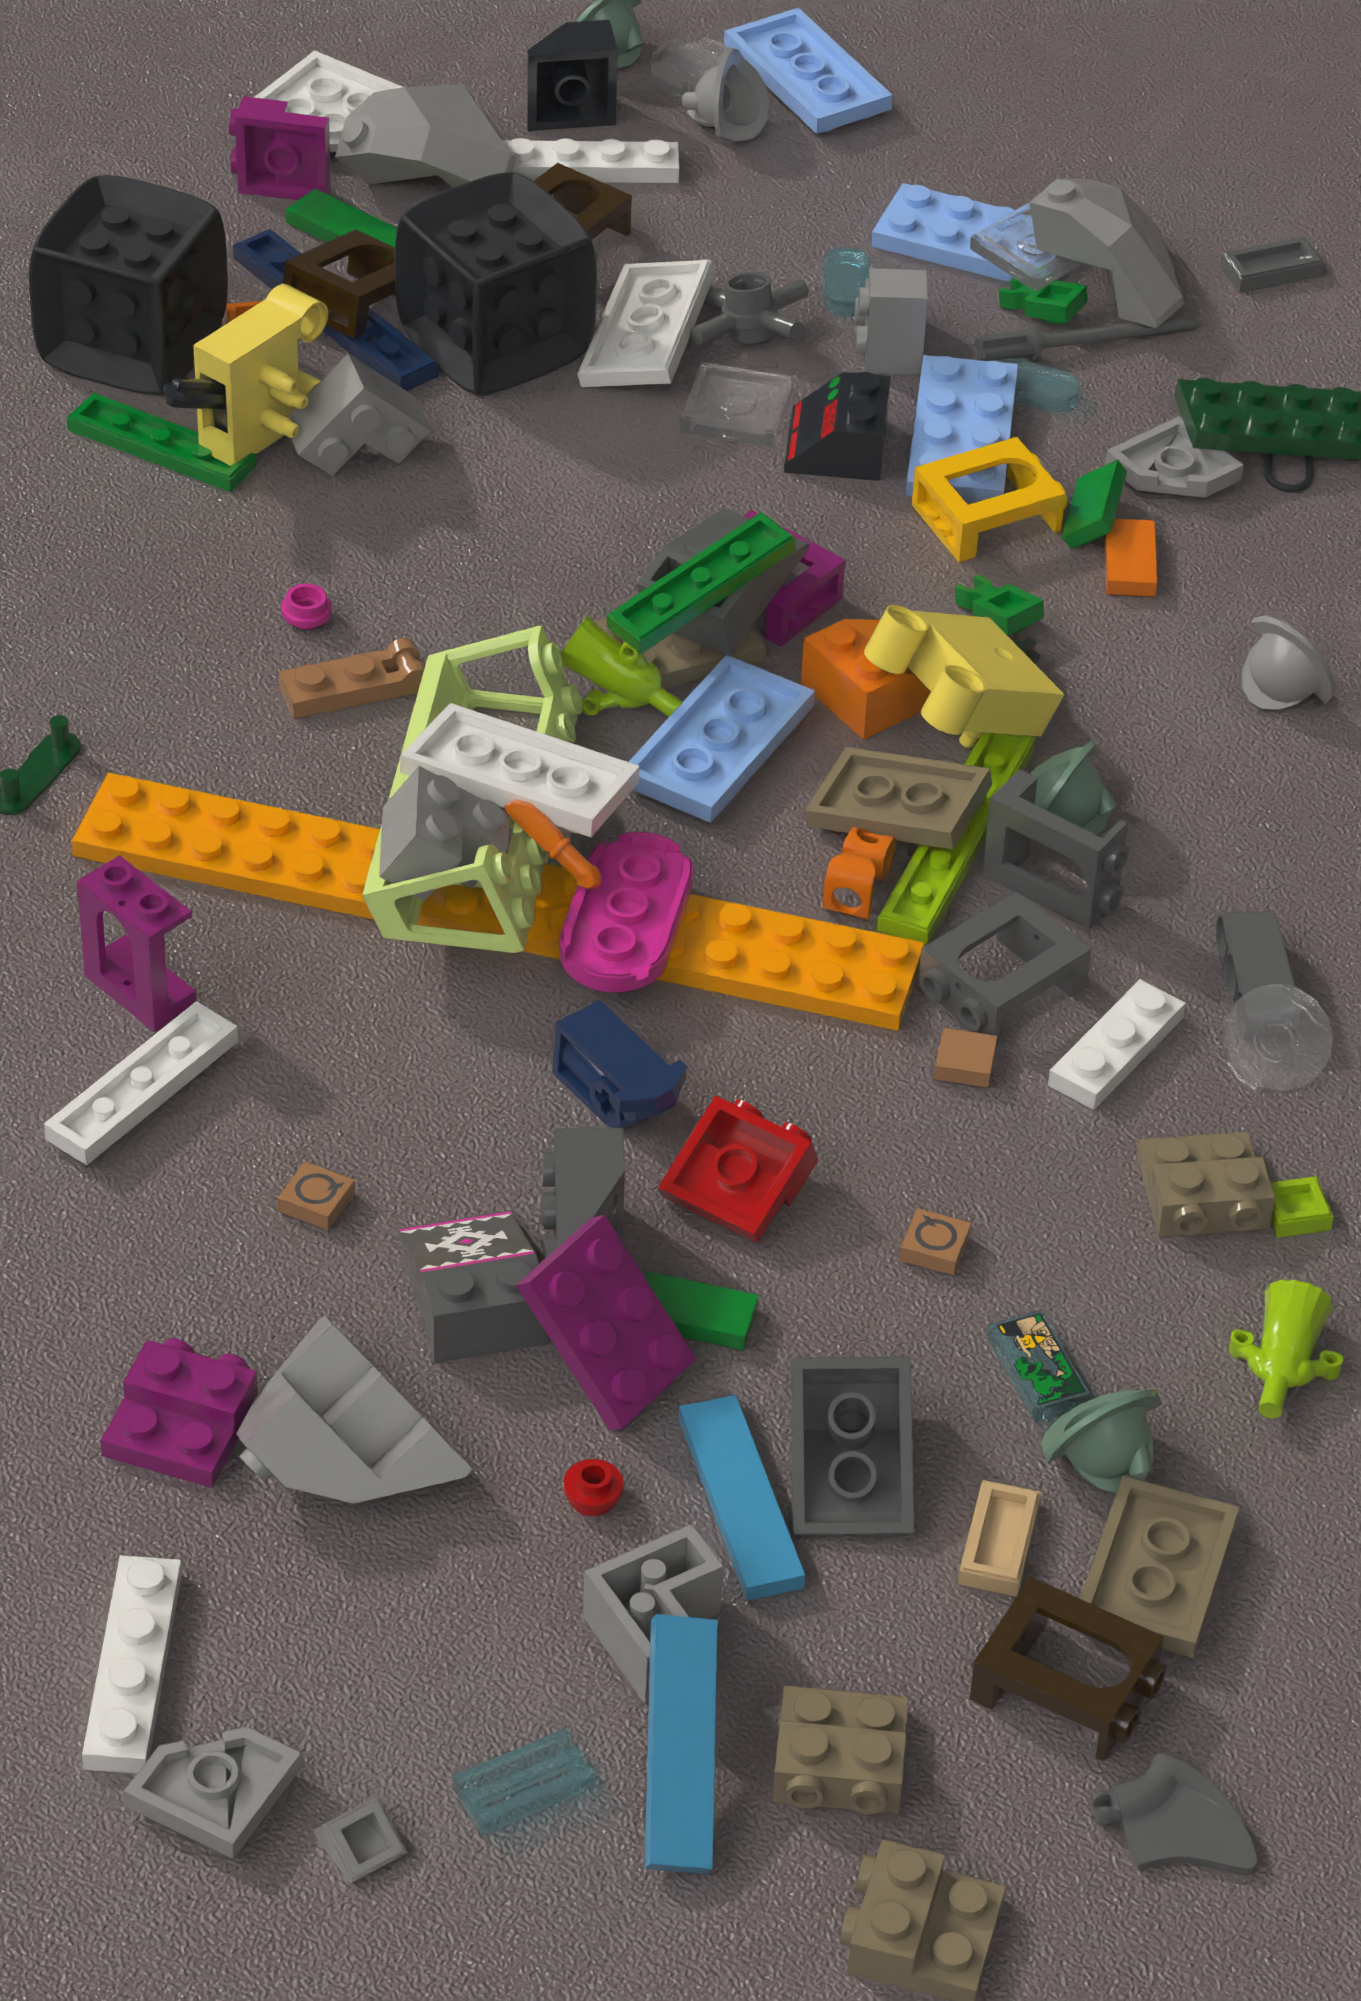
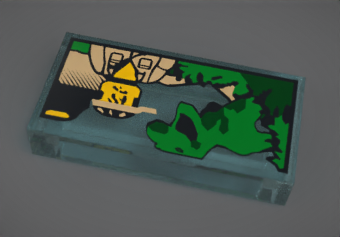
[987,1310,1090,1422]

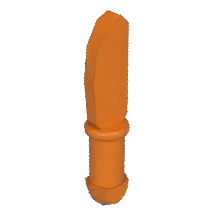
[505,799,602,890]

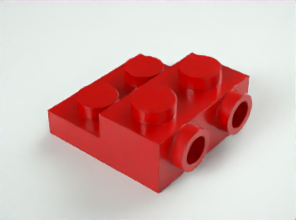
[657,1095,818,1244]

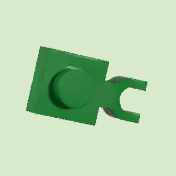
[999,277,1088,324]
[955,575,1044,636]

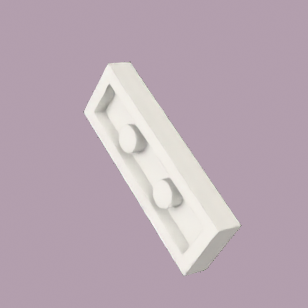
[1048,979,1186,1110]

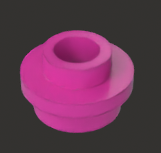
[281,583,332,629]

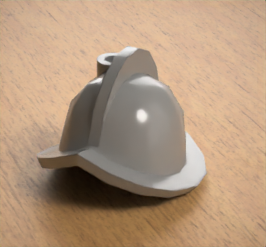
[682,47,769,142]
[1240,615,1335,710]

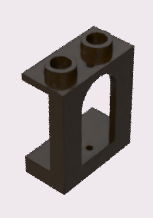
[534,162,632,240]
[283,229,396,339]
[970,1576,1167,1761]

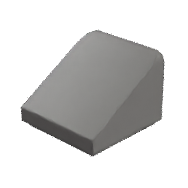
[313,1795,408,1884]

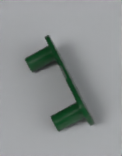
[0,715,81,815]

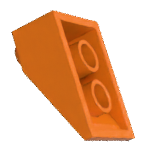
[801,619,931,740]

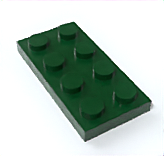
[1174,378,1361,459]

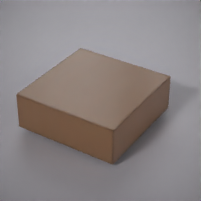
[934,1028,998,1088]

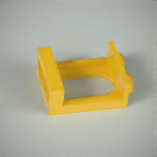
[911,437,1067,563]

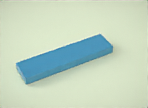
[678,1395,805,1601]
[644,1614,718,1874]

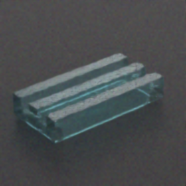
[453,1728,596,1835]

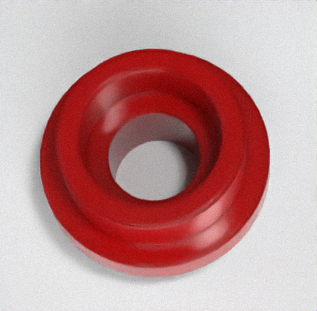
[563,1459,624,1516]

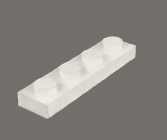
[502,138,679,183]
[44,1001,238,1165]
[82,1555,182,1774]

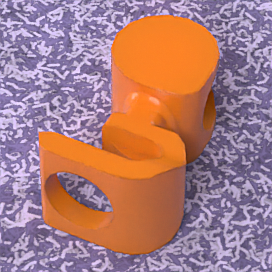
[822,827,896,920]

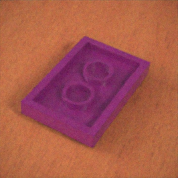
[516,1215,696,1430]

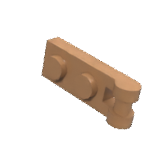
[278,638,425,719]

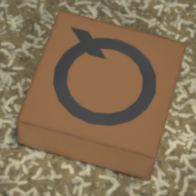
[277,1161,355,1230]
[899,1208,972,1275]

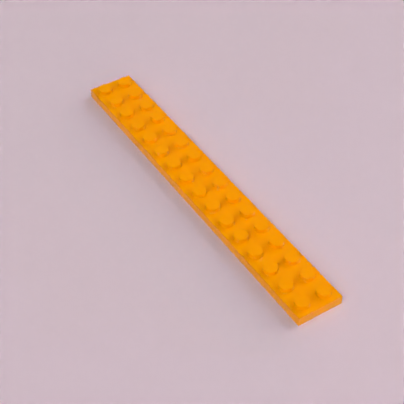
[72,773,924,1031]

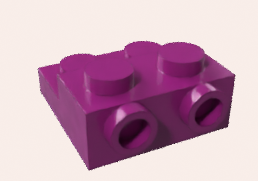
[229,96,331,200]
[100,1338,258,1488]

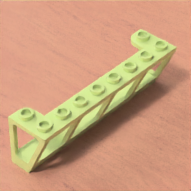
[362,625,582,953]

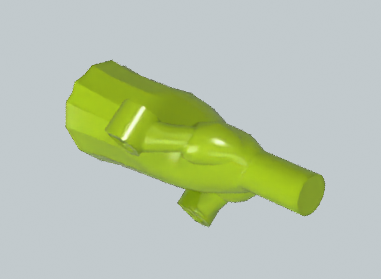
[561,614,683,717]
[1229,1279,1343,1419]

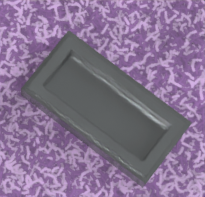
[1220,237,1324,293]

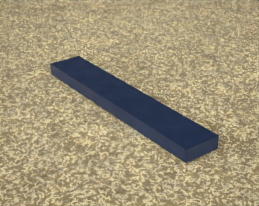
[233,229,439,391]

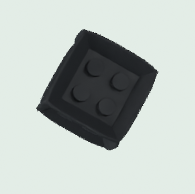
[395,172,597,394]
[29,175,228,394]

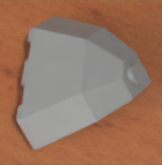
[335,84,516,188]
[1029,179,1183,329]
[236,1315,473,1504]

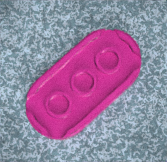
[560,832,693,992]

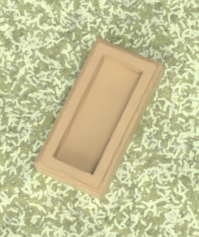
[958,1480,1041,1597]

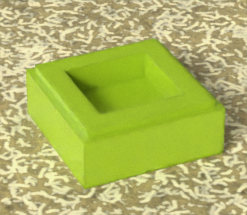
[1270,1176,1334,1238]

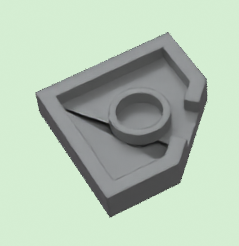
[1105,416,1243,498]
[124,1727,302,1859]

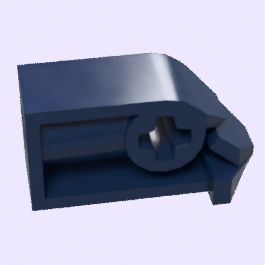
[552,1000,687,1128]

